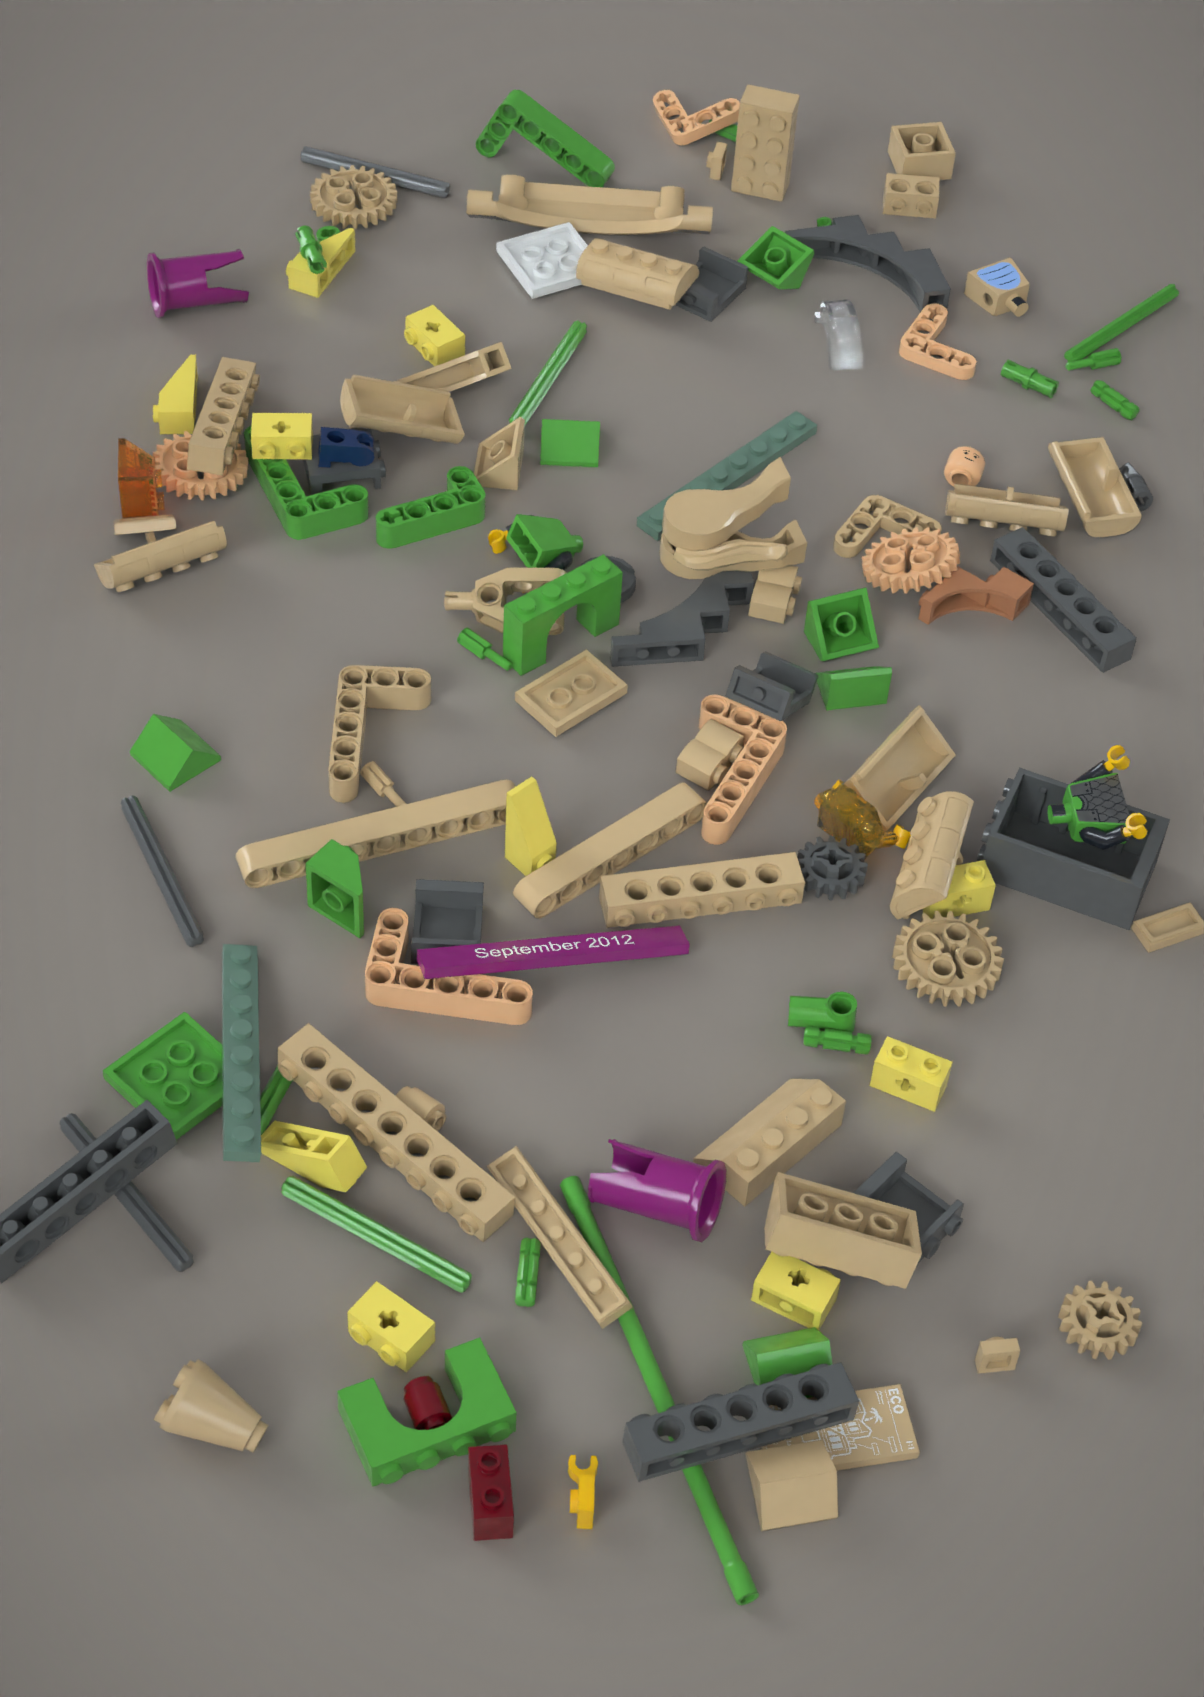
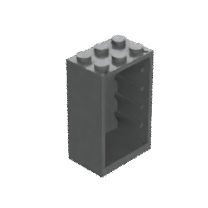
[977,767,1170,930]

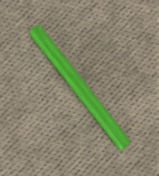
[1064,284,1179,362]
[509,320,587,425]
[281,1176,472,1292]

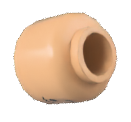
[944,446,985,487]

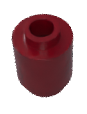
[403,1376,452,1430]

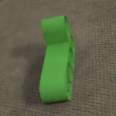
[375,466,485,549]

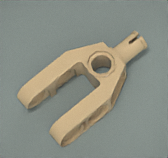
[444,568,567,635]

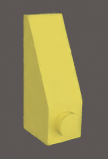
[286,228,355,298]
[153,355,198,434]
[505,776,557,876]
[261,1120,367,1192]

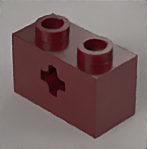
[468,1444,514,1541]

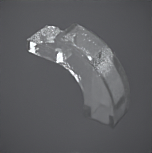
[815,299,863,370]

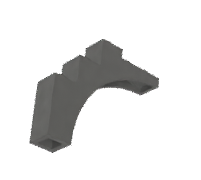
[785,215,951,312]

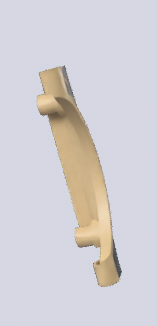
[467,175,713,235]

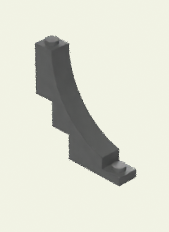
[610,532,754,667]

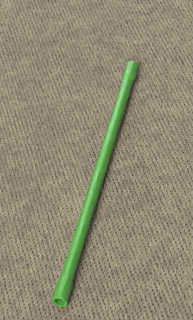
[560,1176,759,1605]

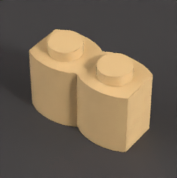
[748,565,802,624]
[676,719,744,790]

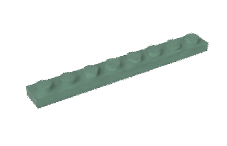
[636,411,817,541]
[222,944,261,1162]

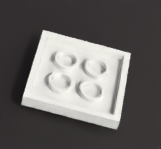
[496,222,588,299]

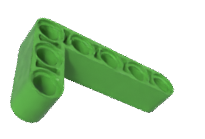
[475,90,615,187]
[244,425,369,540]

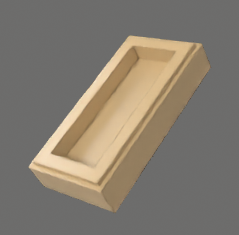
[1131,902,1204,953]

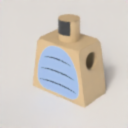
[964,258,1029,317]

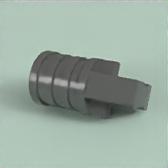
[1119,462,1153,512]

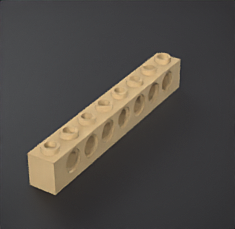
[278,1023,515,1242]

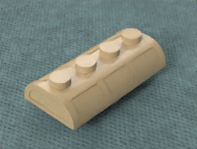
[576,238,699,310]
[340,375,465,444]
[1048,437,1142,537]
[945,484,1069,536]
[94,521,227,592]
[842,705,956,832]
[890,791,974,920]

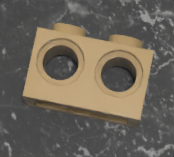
[883,173,939,218]

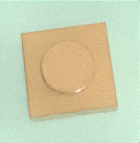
[707,142,727,181]
[975,1337,1020,1374]

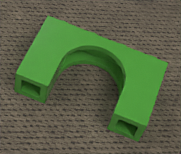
[503,554,623,676]
[337,1337,517,1487]

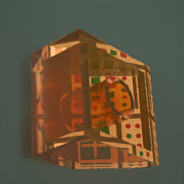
[118,438,165,519]

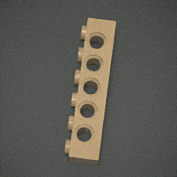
[187,357,260,475]
[599,852,805,928]

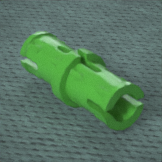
[295,225,327,274]
[1001,359,1059,398]

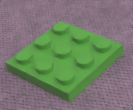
[102,1012,223,1140]

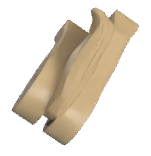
[659,457,807,579]

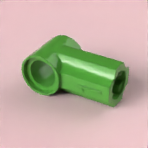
[788,991,857,1032]

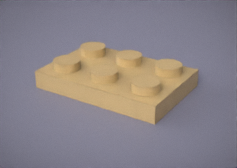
[515,649,628,737]

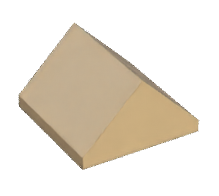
[474,416,525,490]
[745,1440,838,1531]

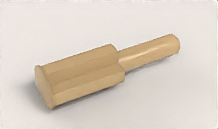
[360,761,406,807]

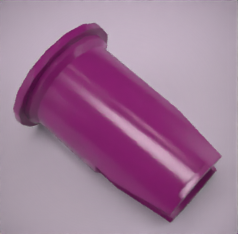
[146,249,249,318]
[588,1139,727,1242]

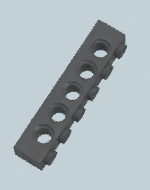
[990,527,1137,673]
[0,1100,178,1283]
[622,1362,859,1482]

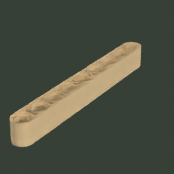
[235,780,516,888]

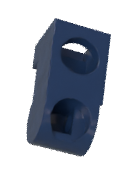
[318,427,375,468]

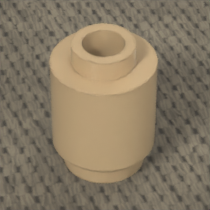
[396,1086,446,1131]

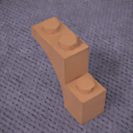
[919,566,1034,625]

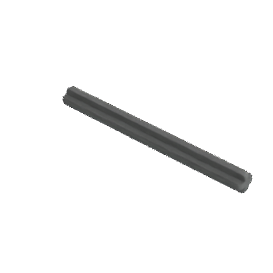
[301,146,450,198]
[121,795,204,947]
[59,1113,194,1272]

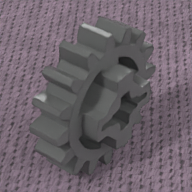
[797,835,868,901]

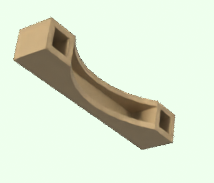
[349,342,512,429]

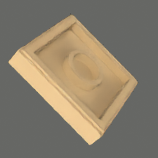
[114,514,177,535]

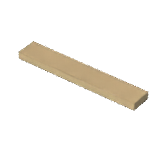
[487,1146,633,1329]

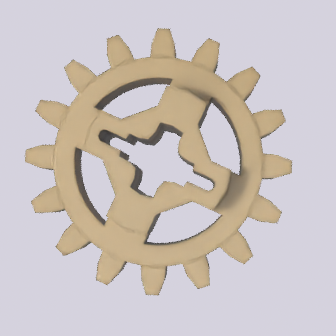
[1058,1281,1142,1360]

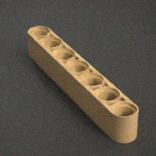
[513,783,707,918]

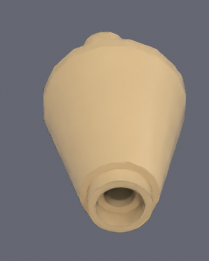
[154,1359,268,1452]

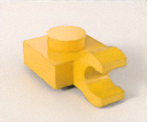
[568,1455,598,1529]

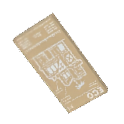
[760,1384,920,1471]

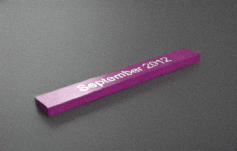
[417,925,690,979]

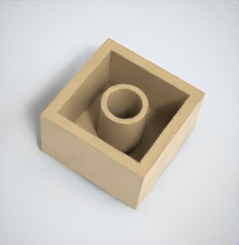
[888,122,956,181]

